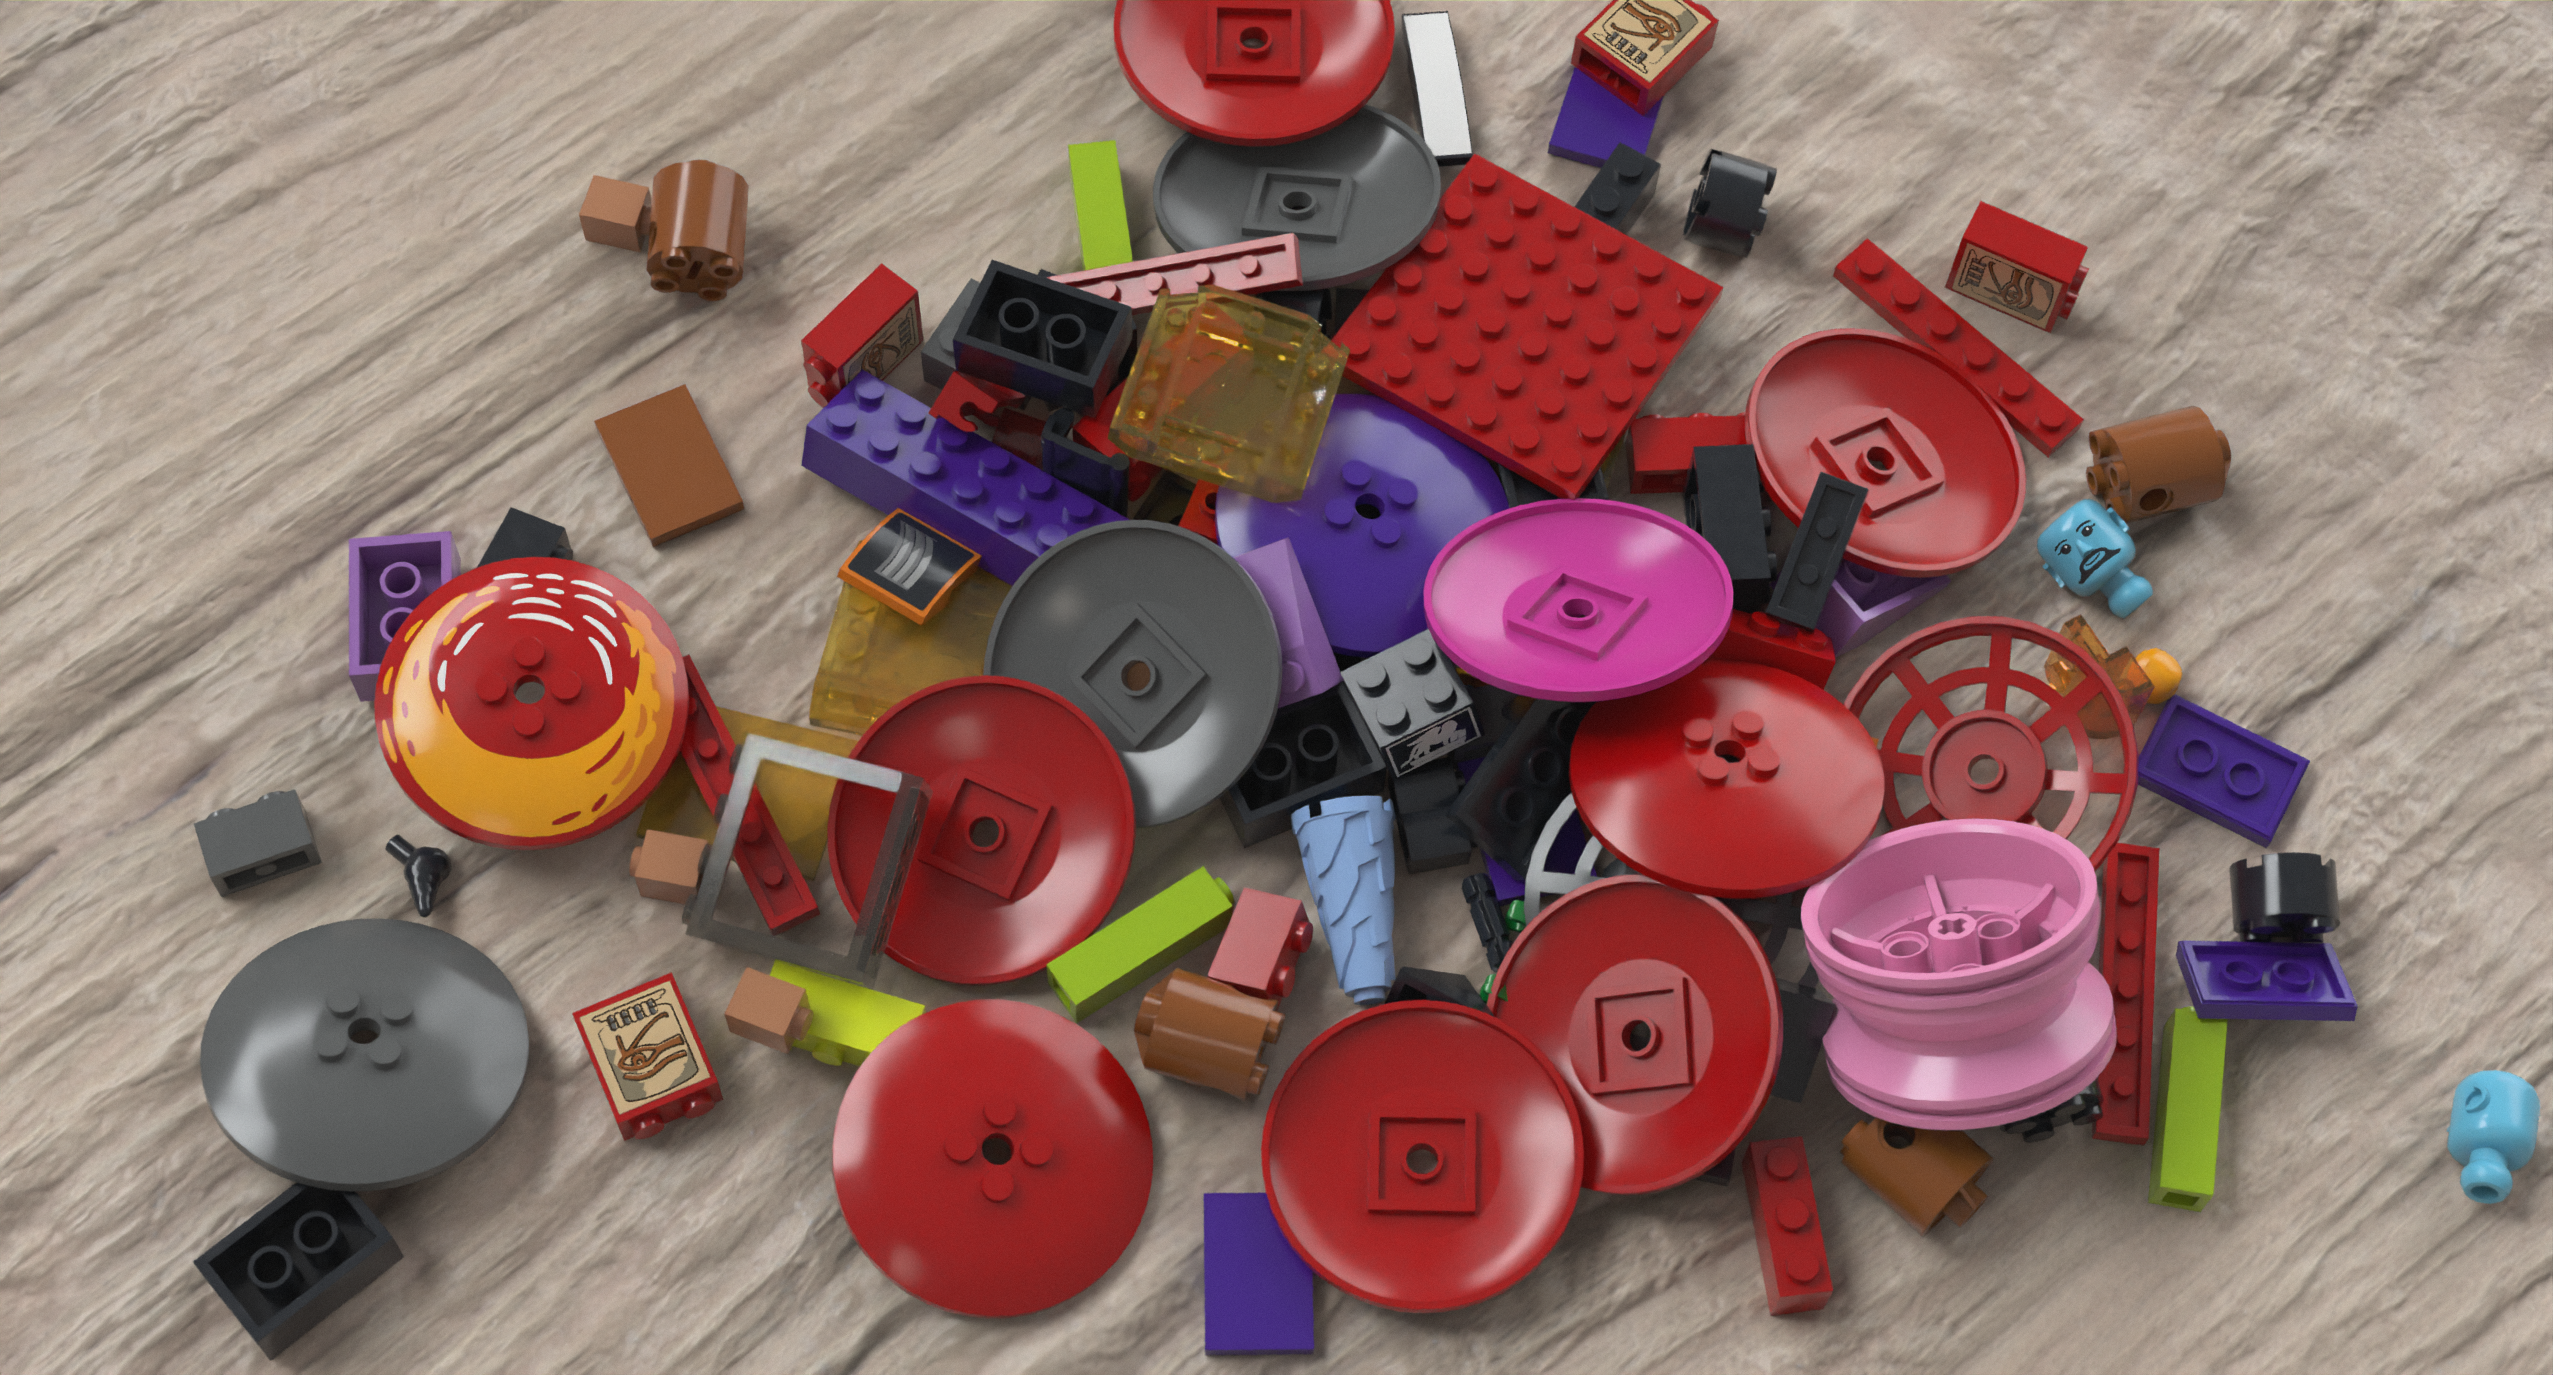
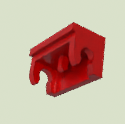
[928,371,1026,432]

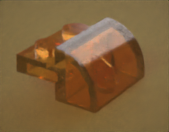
[2044,614,2155,739]

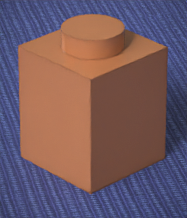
[579,175,652,252]
[629,829,713,907]
[724,967,813,1054]

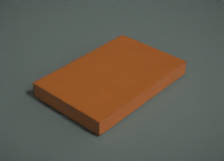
[594,384,745,547]

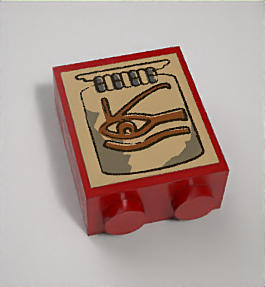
[1571,0,1719,116]
[1945,201,2090,334]
[801,263,924,408]
[572,972,724,1141]

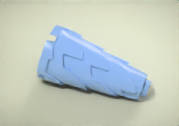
[1291,796,1396,1005]

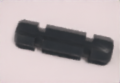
[1462,873,1513,972]

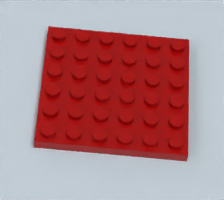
[1320,154,1724,500]

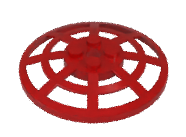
[1843,616,2139,872]

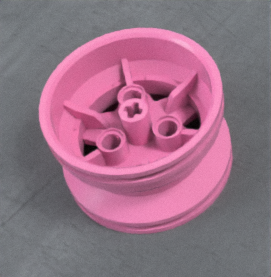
[1801,819,2117,1130]

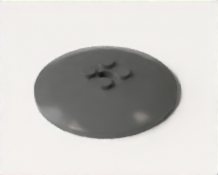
[1153,104,1441,291]
[983,520,1282,829]
[200,918,529,1192]

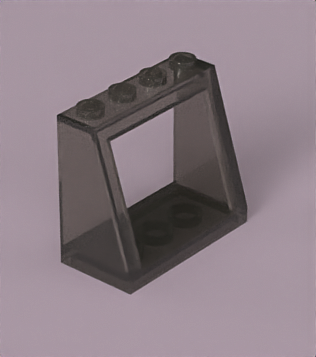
[682,733,933,990]

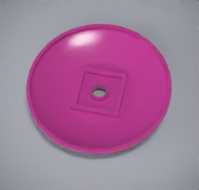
[1423,498,1733,702]

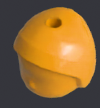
[2125,648,2183,704]

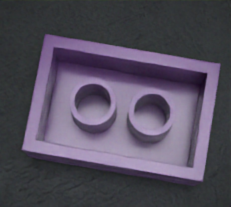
[349,531,461,702]

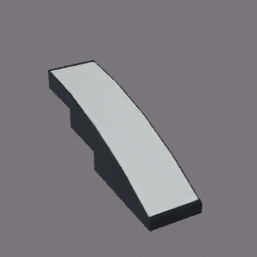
[1402,11,1473,167]

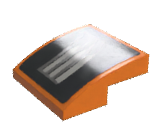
[837,508,982,626]

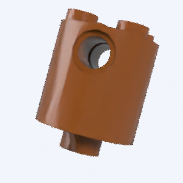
[647,159,749,301]
[2086,406,2231,524]
[1134,968,1286,1102]
[1840,1117,1994,1236]

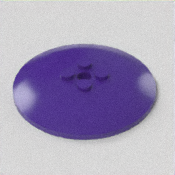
[1215,394,1510,658]

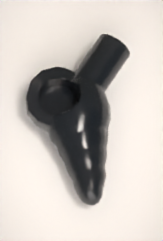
[385,835,452,917]

